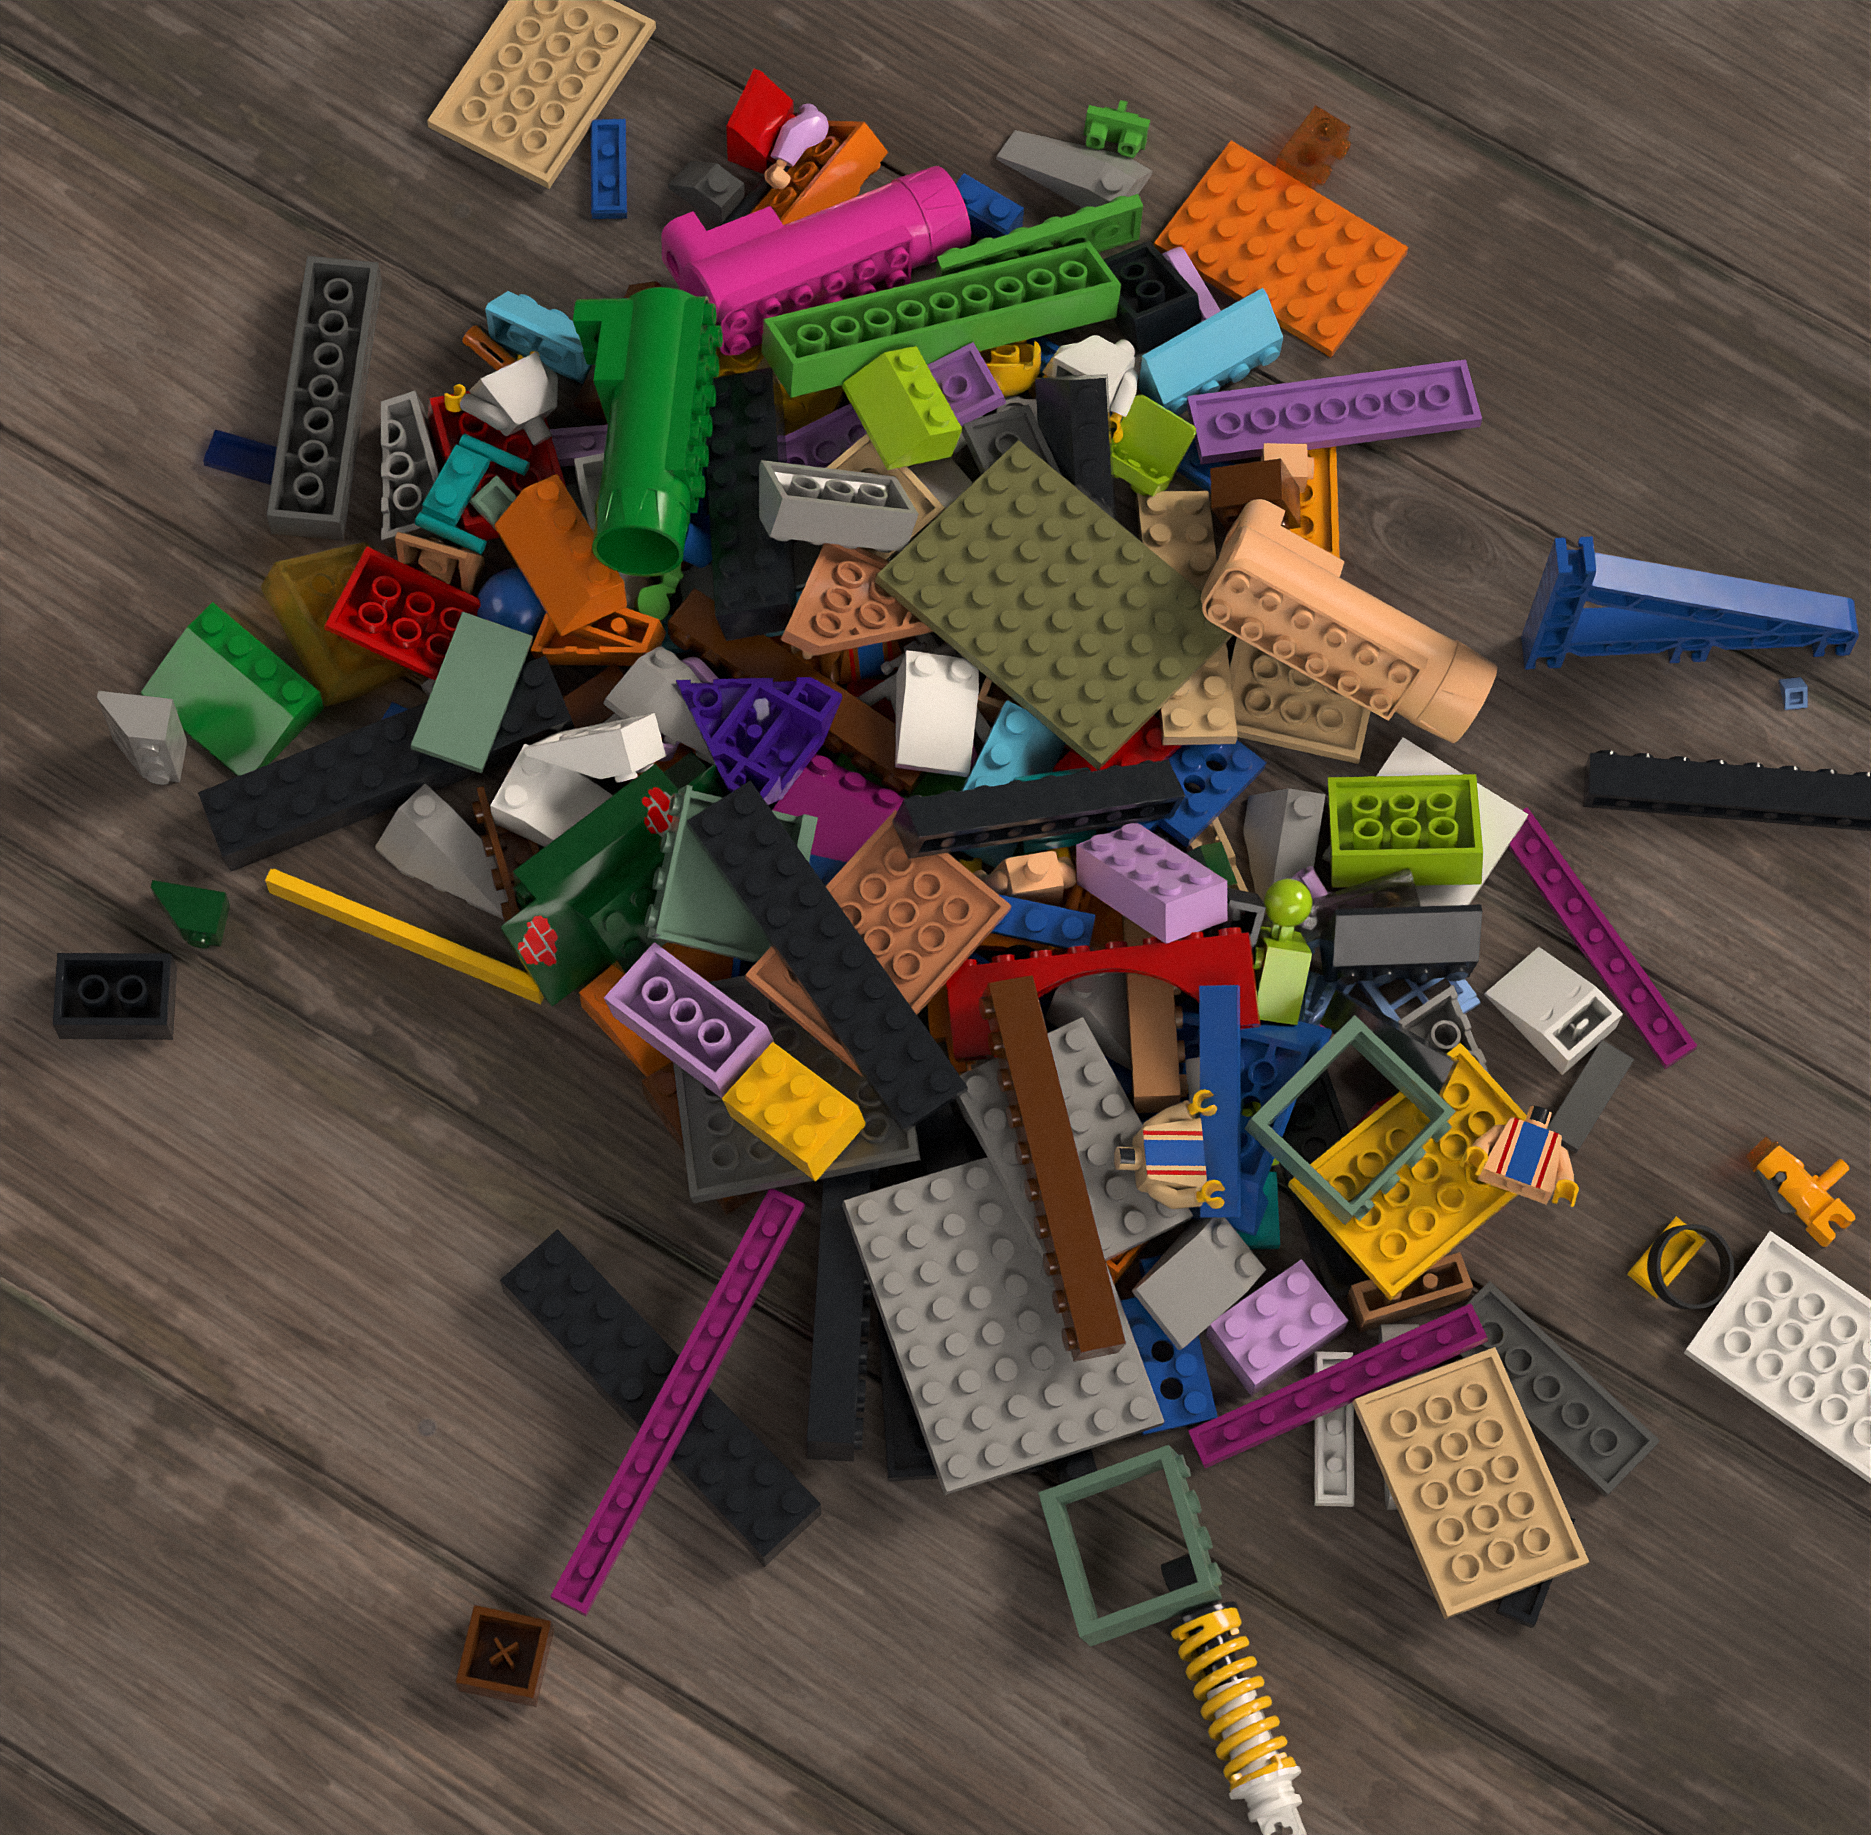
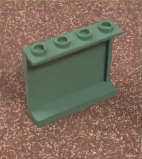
[645,785,818,963]

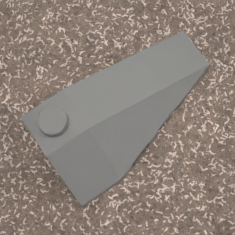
[996,130,1153,208]
[603,646,715,765]
[375,784,519,920]
[1243,788,1325,934]

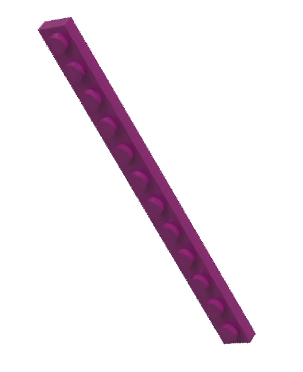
[550,1188,805,1617]

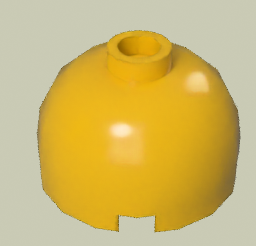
[979,340,1041,398]

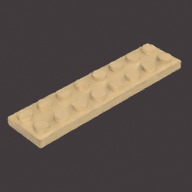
[1135,491,1238,745]

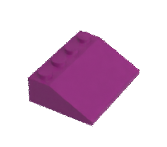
[773,754,905,862]

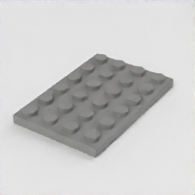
[956,1017,1193,1262]

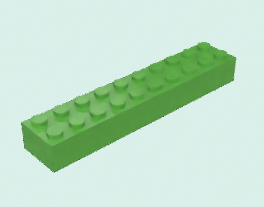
[761,241,1121,398]

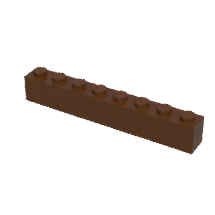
[668,587,928,798]

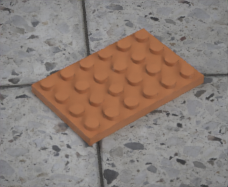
[745,810,1012,1077]

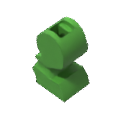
[634,564,684,622]

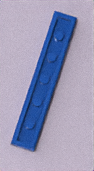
[1199,985,1241,1218]

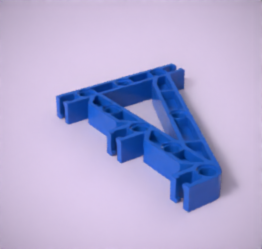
[1521,536,1859,670]

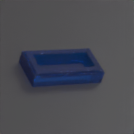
[203,429,277,485]

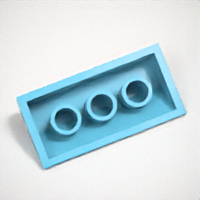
[1138,288,1283,416]
[961,700,1066,868]

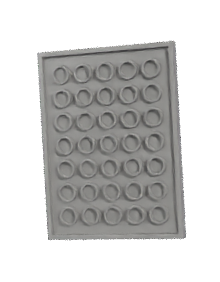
[842,1157,1164,1495]

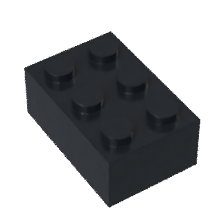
[53,953,177,1040]

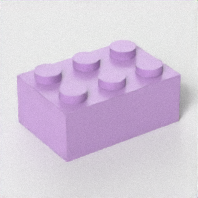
[1206,1259,1348,1396]

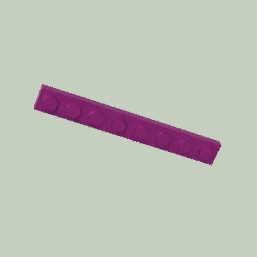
[1508,807,1697,1069]
[1188,1303,1488,1469]

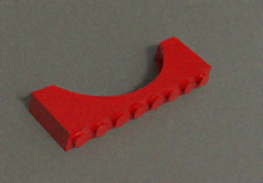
[946,927,1261,1062]

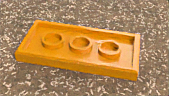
[1289,446,1340,559]

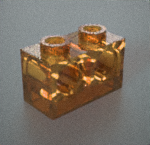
[1276,105,1351,189]

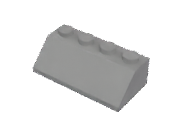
[759,460,919,553]

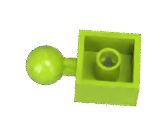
[1253,879,1312,1025]

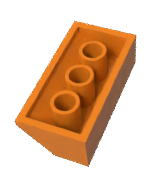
[750,121,888,225]
[494,474,627,636]

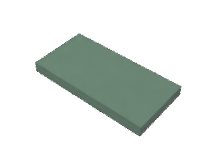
[411,612,533,773]

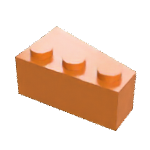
[530,607,666,666]

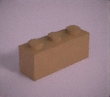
[1347,1252,1473,1333]

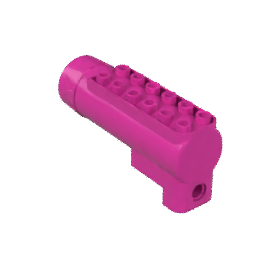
[661,166,971,355]

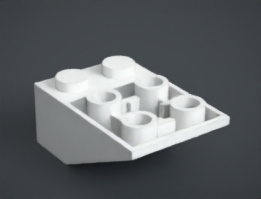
[1484,947,1623,1075]

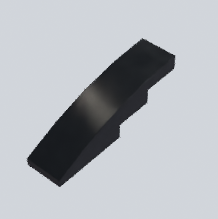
[1320,990,1459,1095]

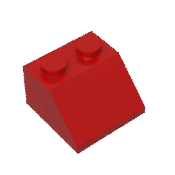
[726,68,796,174]

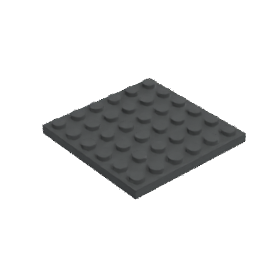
[673,975,920,1204]

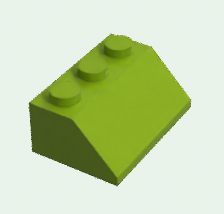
[842,346,962,470]

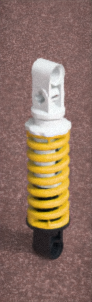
[1161,1553,1307,1835]

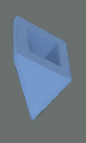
[1779,677,1808,710]

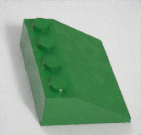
[140,602,324,777]

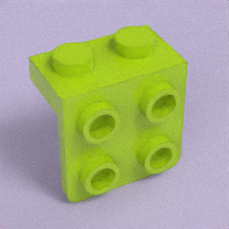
[1112,394,1196,497]

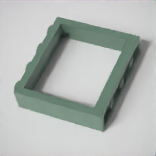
[1244,1015,1456,1225]
[1038,1445,1222,1647]

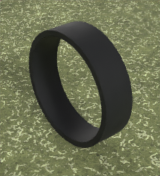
[1647,1224,1734,1309]

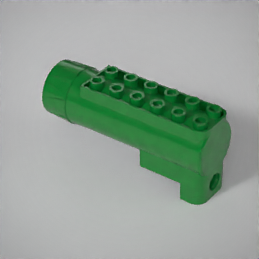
[573,287,723,577]

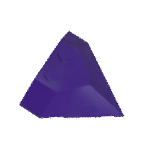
[676,677,842,805]

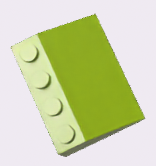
[1328,774,1483,887]

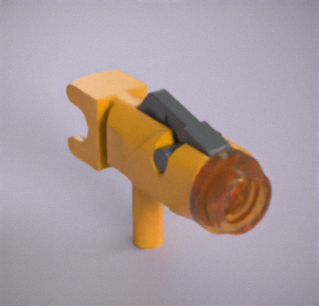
[1745,1136,1855,1247]

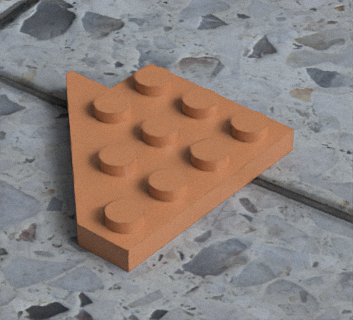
[781,543,934,656]

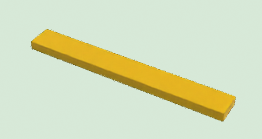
[265,868,544,1005]

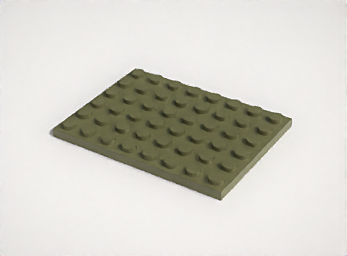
[874,440,1233,770]

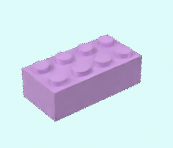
[1076,823,1227,944]
[604,942,774,1098]

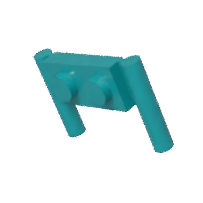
[415,433,530,554]

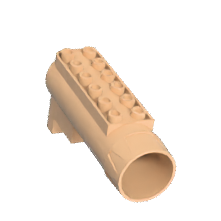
[1201,499,1498,743]

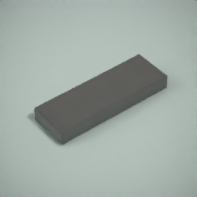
[1547,1040,1634,1154]

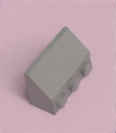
[97,691,187,785]

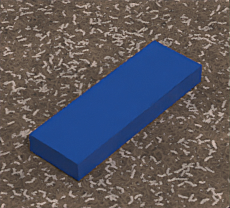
[590,119,627,219]

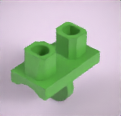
[1084,100,1150,158]

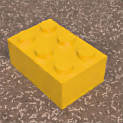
[722,1042,866,1182]

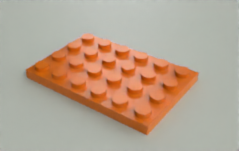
[1154,140,1408,358]

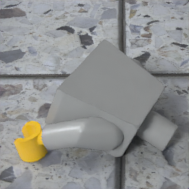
[444,351,558,446]

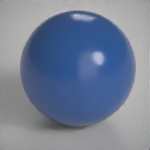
[477,567,546,648]

